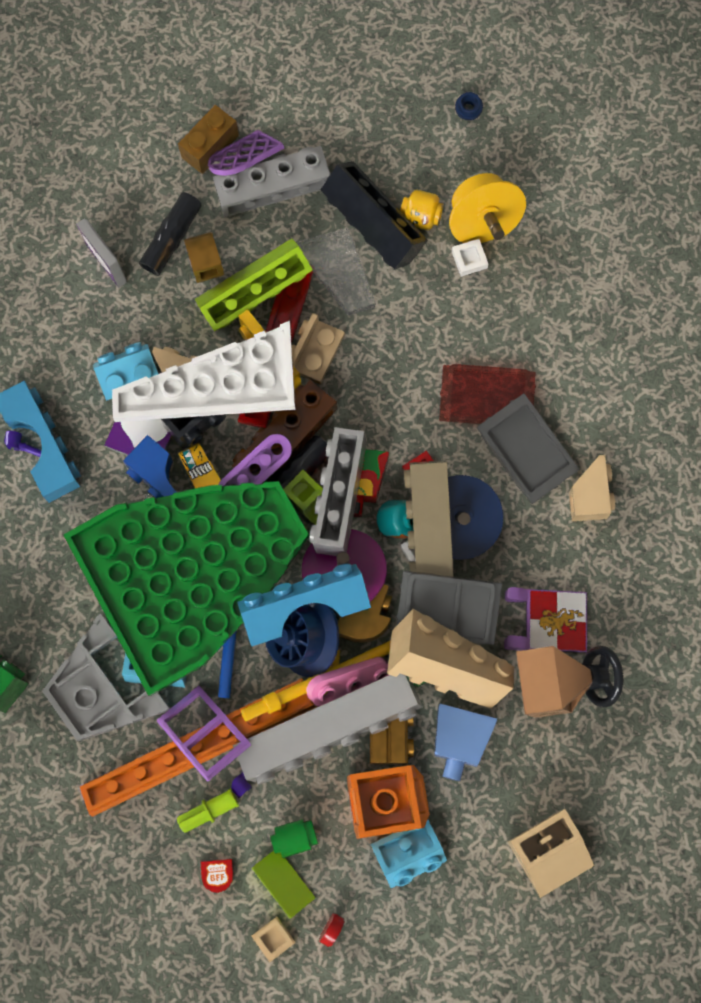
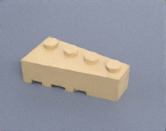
[387,609,514,709]

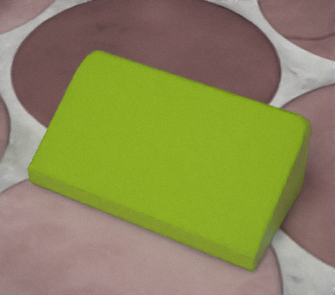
[252,850,316,919]

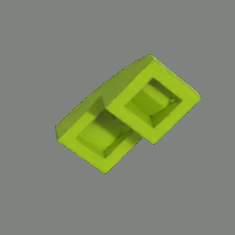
[284,470,323,525]

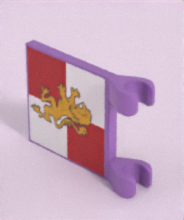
[504,587,587,652]

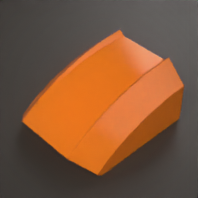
[347,765,430,839]

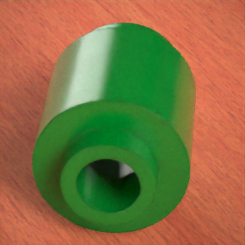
[270,819,318,858]

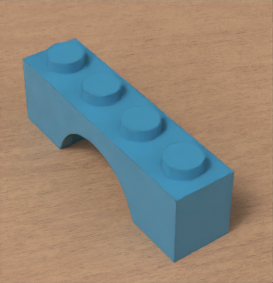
[0,381,81,503]
[237,564,371,647]

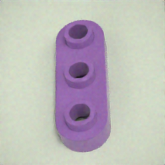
[218,434,292,486]

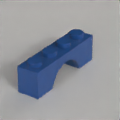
[123,435,177,498]

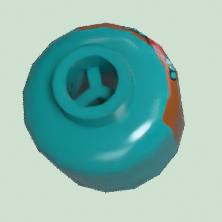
[376,500,414,539]

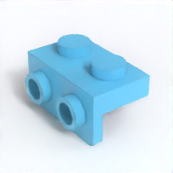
[93,342,159,401]

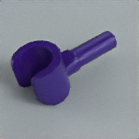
[4,430,42,457]
[231,772,252,798]

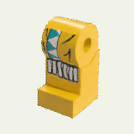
[178,442,221,489]

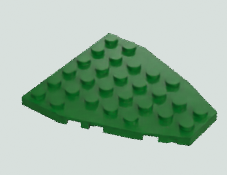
[63,481,310,696]

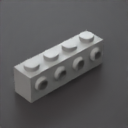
[213,146,330,218]
[309,427,367,556]

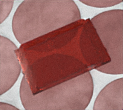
[439,364,536,424]

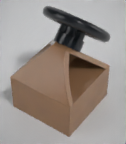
[516,646,624,718]

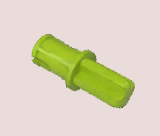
[177,788,239,833]

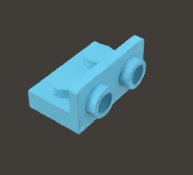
[370,820,447,888]

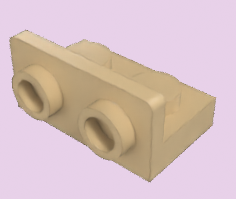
[292,313,345,384]

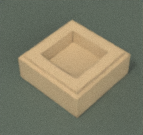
[252,916,296,962]

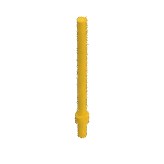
[241,640,391,721]

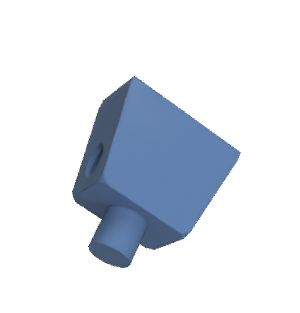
[434,704,497,781]

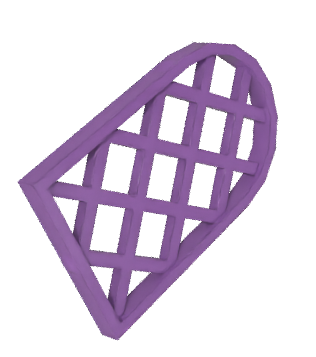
[208,130,284,176]

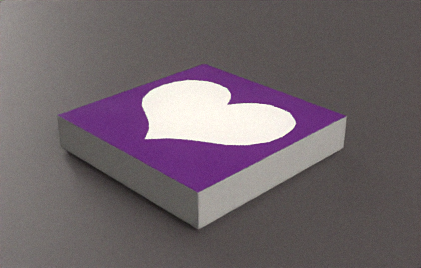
[76,218,127,288]
[104,419,172,456]

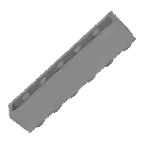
[233,674,423,785]

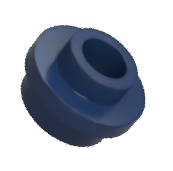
[455,92,483,120]

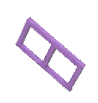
[157,686,251,781]

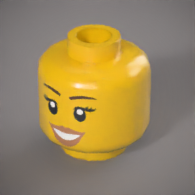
[400,190,444,230]

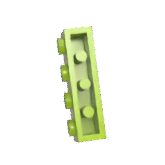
[195,238,313,332]

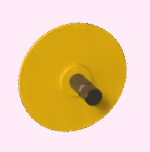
[449,173,526,243]

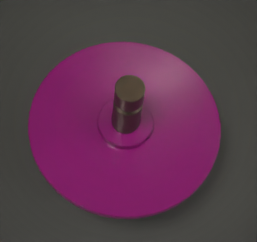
[301,529,387,609]

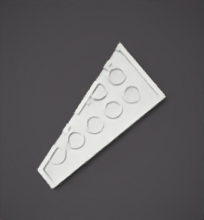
[112,321,295,422]

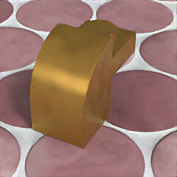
[184,232,225,283]
[338,584,393,643]

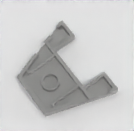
[42,614,170,741]

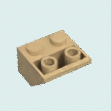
[507,809,594,898]

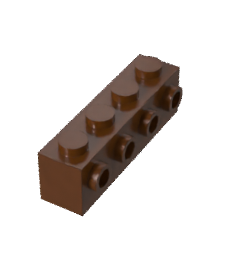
[232,380,337,484]

